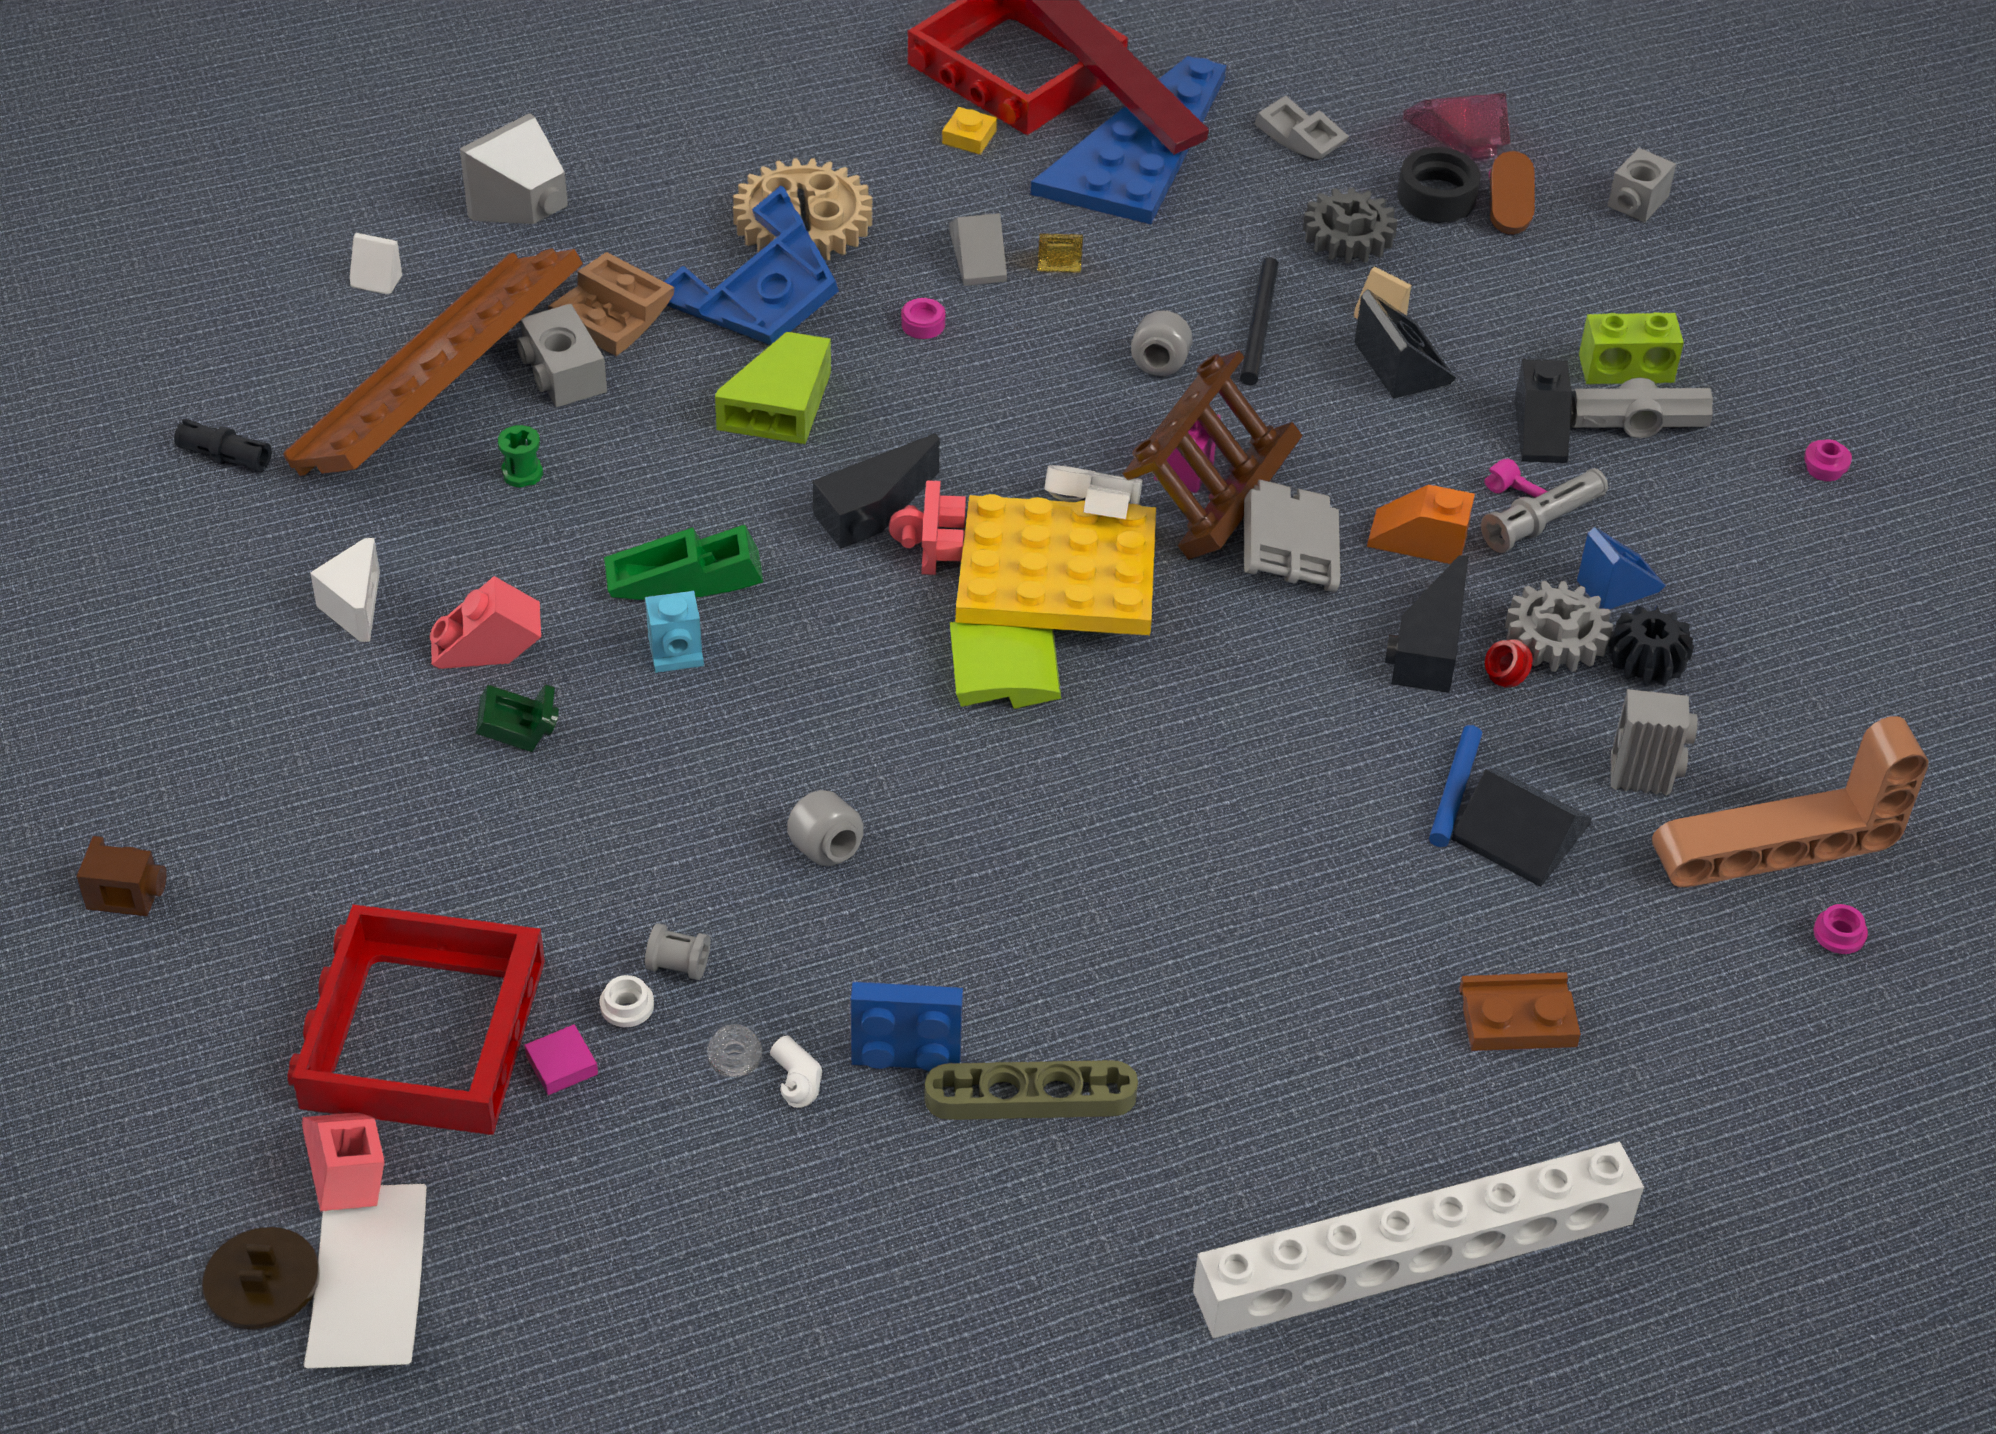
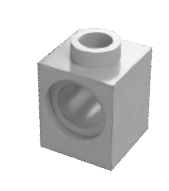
[1608,148,1676,223]

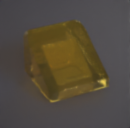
[1038,233,1083,272]

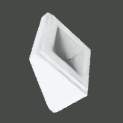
[350,233,402,294]

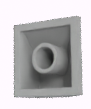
[460,113,568,224]

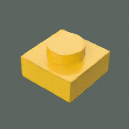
[942,107,997,155]

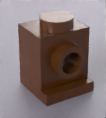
[76,836,167,917]

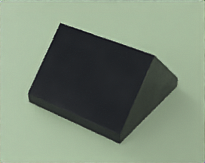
[1354,289,1456,399]
[1452,769,1592,887]

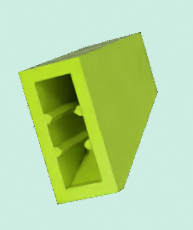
[715,332,831,444]

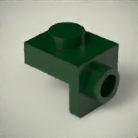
[476,684,559,752]

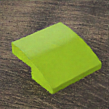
[950,621,1061,709]

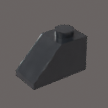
[1514,359,1572,463]

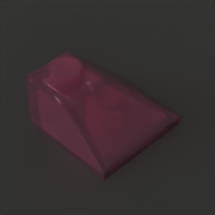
[1403,93,1510,158]

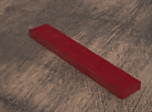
[1025,0,1209,155]

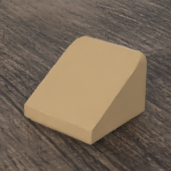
[1354,267,1411,319]

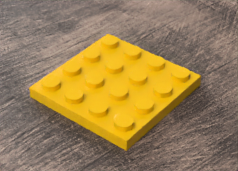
[955,494,1156,636]

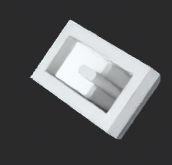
[310,538,380,642]

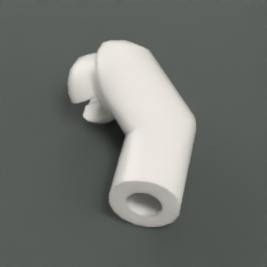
[770,1035,822,1108]

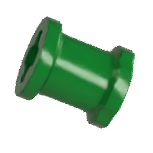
[498,425,543,488]

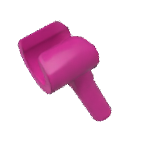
[1484,459,1548,498]

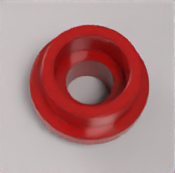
[1484,639,1533,688]

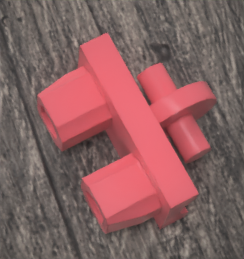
[889,481,966,575]

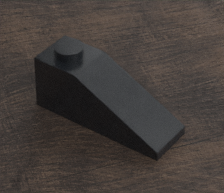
[812,433,940,549]
[1385,555,1469,693]

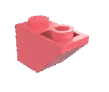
[430,576,541,669]
[302,1112,385,1211]

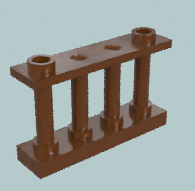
[1122,350,1303,560]

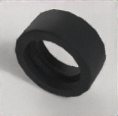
[1397,147,1481,223]

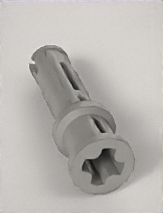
[1481,468,1608,553]

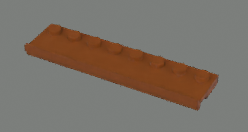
[284,248,583,476]

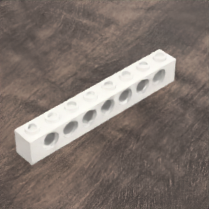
[1193,1142,1644,1338]

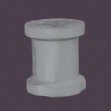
[645,923,711,980]

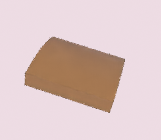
[548,252,674,356]

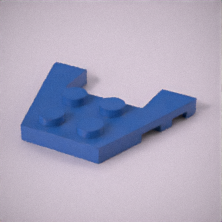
[664,186,839,345]

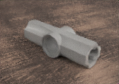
[1570,377,1713,438]

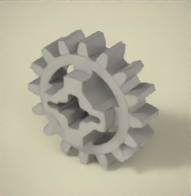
[1505,581,1613,672]

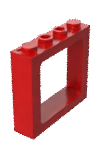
[908,0,1128,135]
[287,904,545,1135]

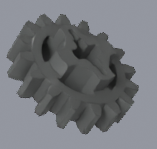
[1302,188,1398,263]

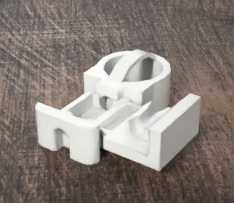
[1044,465,1143,519]

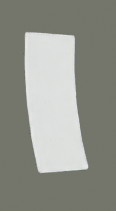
[304,1184,426,1368]

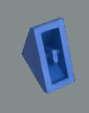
[1577,527,1666,609]

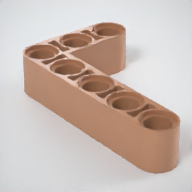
[1652,716,1929,887]

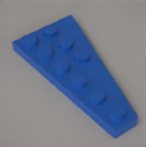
[1030,56,1226,224]

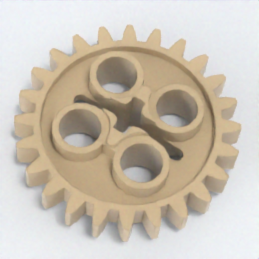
[733,158,872,261]

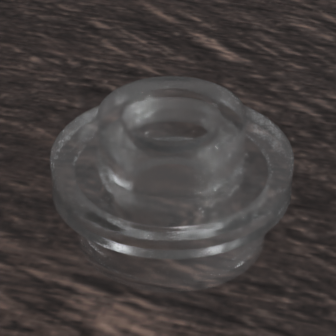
[707,1024,762,1077]

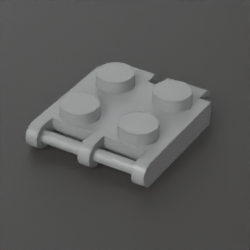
[1244,479,1340,593]

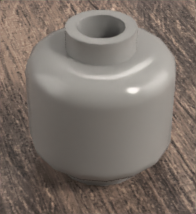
[1131,310,1192,376]
[787,790,864,866]

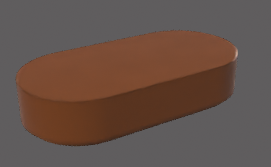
[1490,151,1535,235]

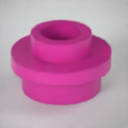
[1804,439,1852,481]
[1813,904,1868,954]

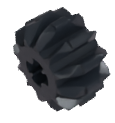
[1608,605,1694,686]

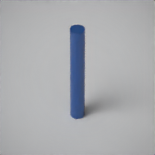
[1429,725,1482,847]

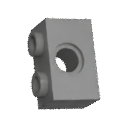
[517,303,607,407]

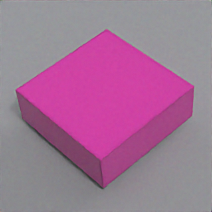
[524,1024,598,1095]

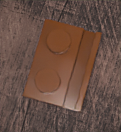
[1459,972,1581,1051]

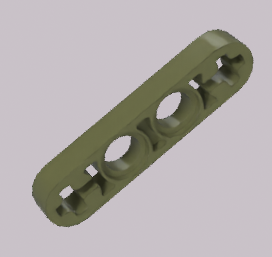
[924,1060,1138,1120]

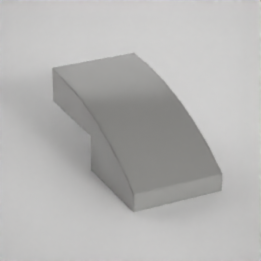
[1254,95,1349,160]

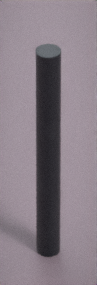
[1240,257,1279,385]

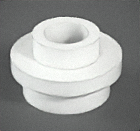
[600,975,654,1027]

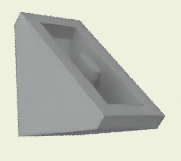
[949,213,1007,286]

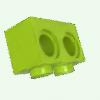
[1579,312,1684,384]

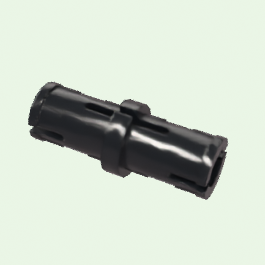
[174,419,272,472]

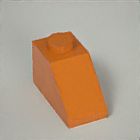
[1367,484,1475,564]

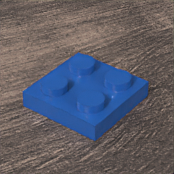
[851,982,963,1071]

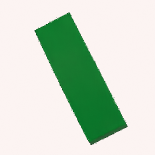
[604,524,763,600]

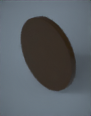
[202,1227,320,1329]

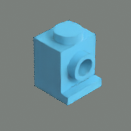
[645,591,704,673]

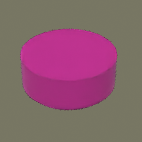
[901,298,945,339]

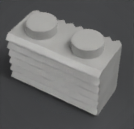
[1611,689,1698,796]

